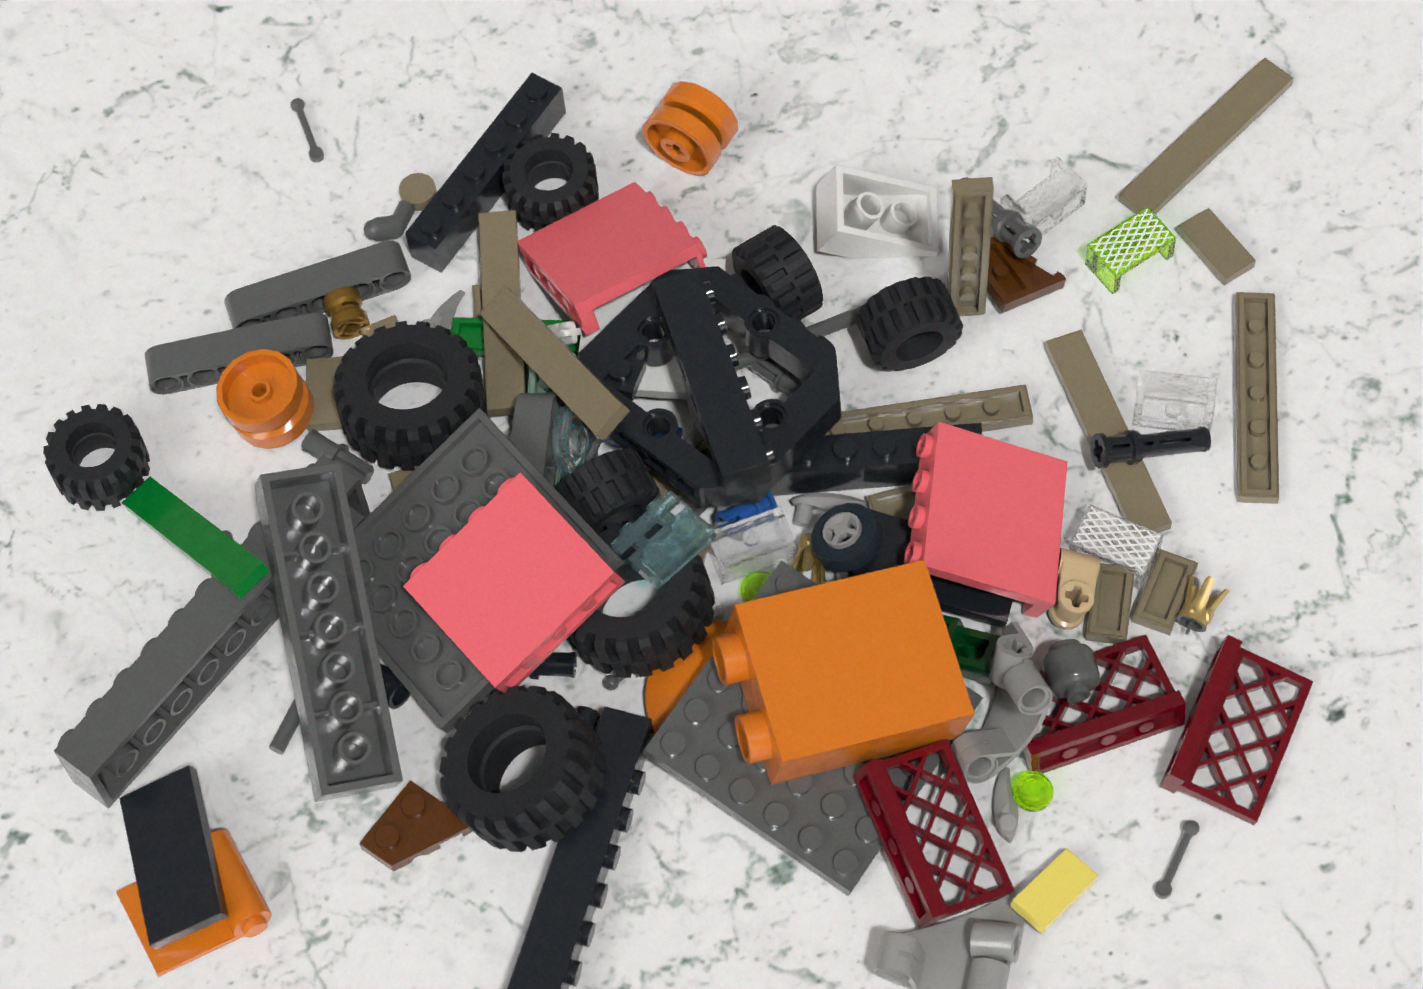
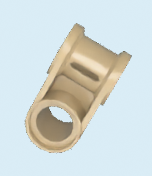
[1048,548,1100,630]

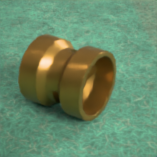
[323,286,370,339]

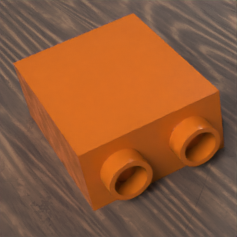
[712,560,975,785]

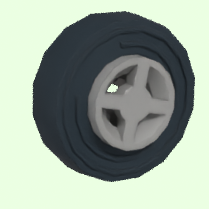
[811,503,883,572]

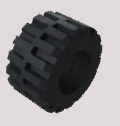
[502,133,599,232]
[732,225,823,320]
[856,276,963,371]
[43,404,150,511]
[556,448,661,533]

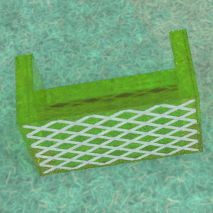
[1085,206,1176,294]

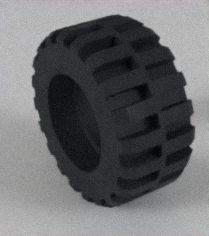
[333,321,486,471]
[569,519,715,678]
[440,685,606,852]

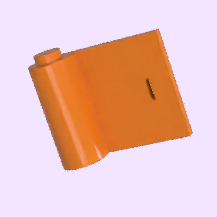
[116,829,272,977]

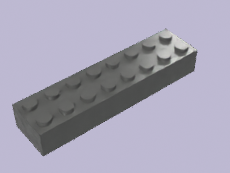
[254,462,403,802]

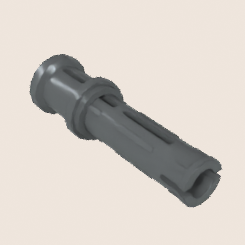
[962,177,1042,258]

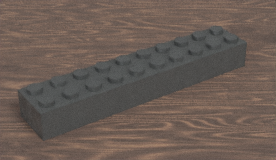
[54,454,371,809]

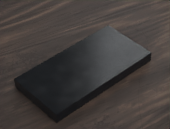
[852,509,1013,628]
[119,765,229,949]

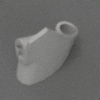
[951,622,1053,784]
[874,895,1026,989]

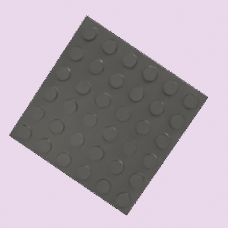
[354,408,624,734]
[643,560,983,896]

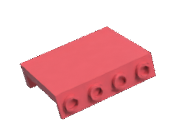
[517,182,707,336]
[904,422,1068,618]
[403,473,626,693]

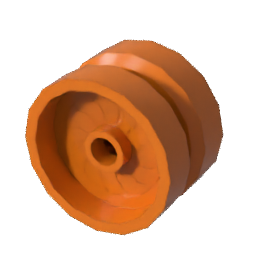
[642,81,738,176]
[216,349,314,449]

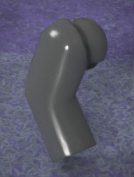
[364,200,416,241]

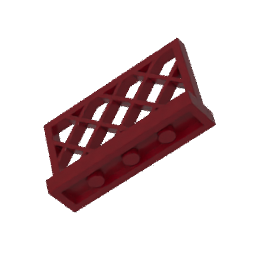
[995,635,1186,777]
[1159,635,1314,825]
[853,739,1015,929]

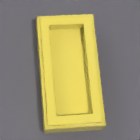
[1010,848,1098,934]

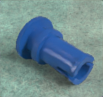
[715,492,779,536]

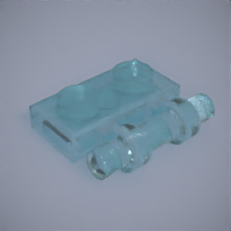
[610,491,717,589]

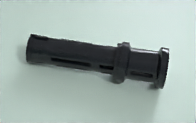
[1090,427,1211,468]

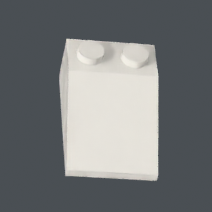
[816,165,939,258]

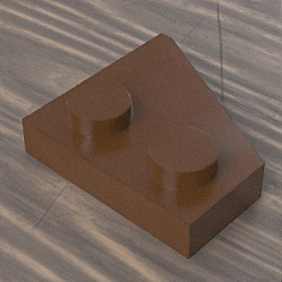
[987,237,1066,313]
[359,780,472,872]

